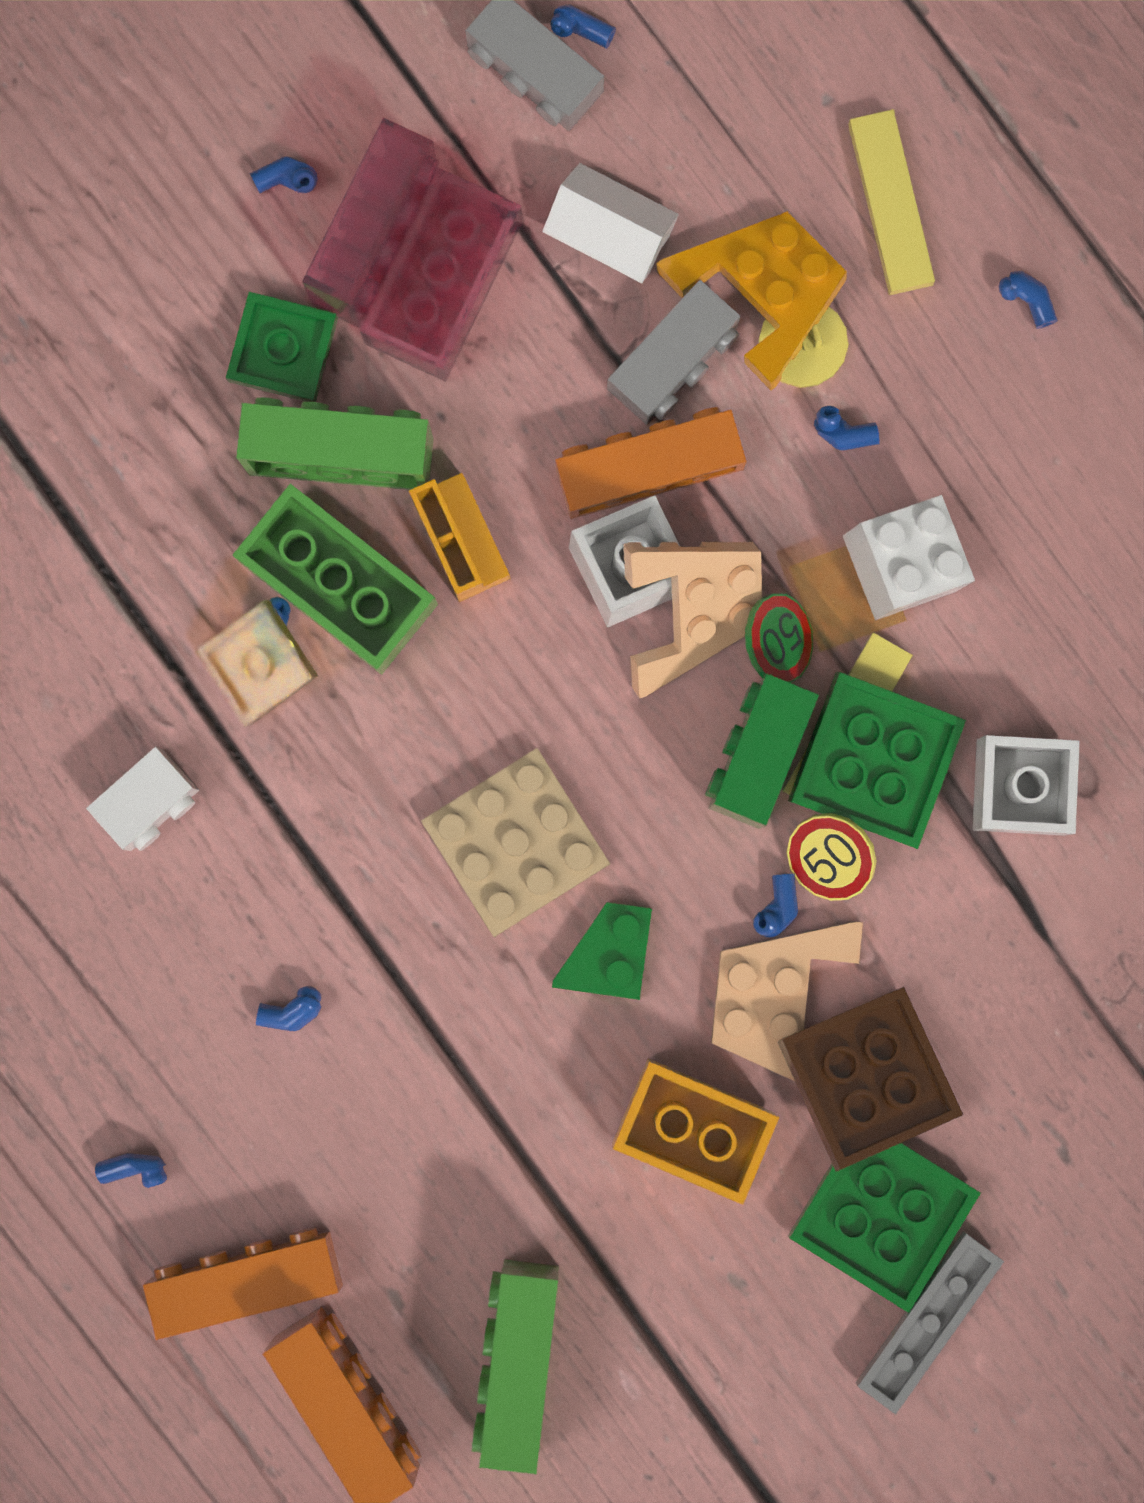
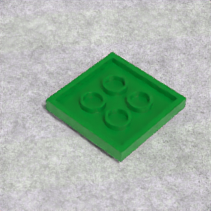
[788,672,966,849]
[788,1143,981,1313]

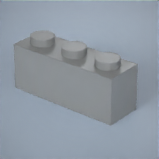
[465,0,604,131]
[607,280,740,425]

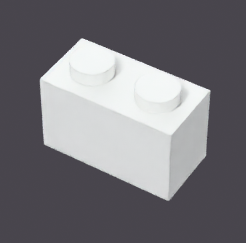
[86,747,199,851]

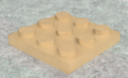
[421,748,610,937]

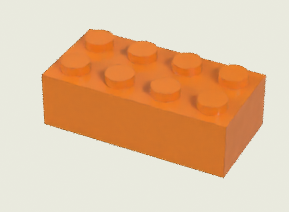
[262,1306,421,1503]

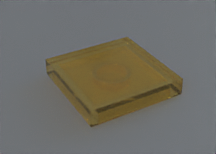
[788,546,906,653]
[195,600,318,727]

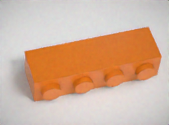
[555,407,747,519]
[143,1227,343,1340]

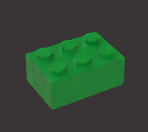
[705,674,819,829]

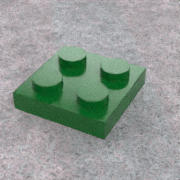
[226,292,338,402]

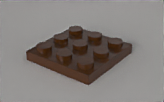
[778,987,964,1171]

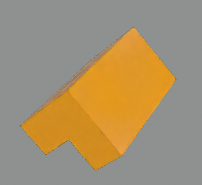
[409,472,511,602]

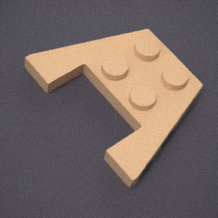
[623,542,762,698]
[711,922,863,1081]

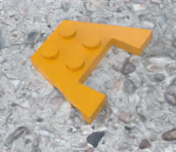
[656,211,847,391]

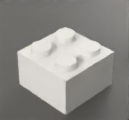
[569,495,680,628]
[843,495,975,620]
[973,735,1080,836]

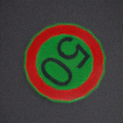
[745,593,813,683]

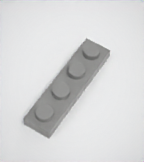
[856,1231,1004,1415]

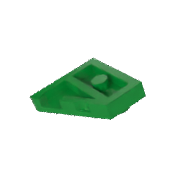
[552,902,652,1000]

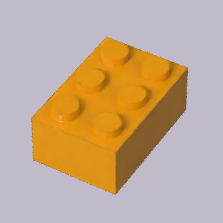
[612,1058,780,1205]

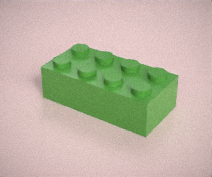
[236,398,434,490]
[232,483,438,675]
[472,1259,559,1474]

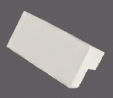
[542,163,679,283]

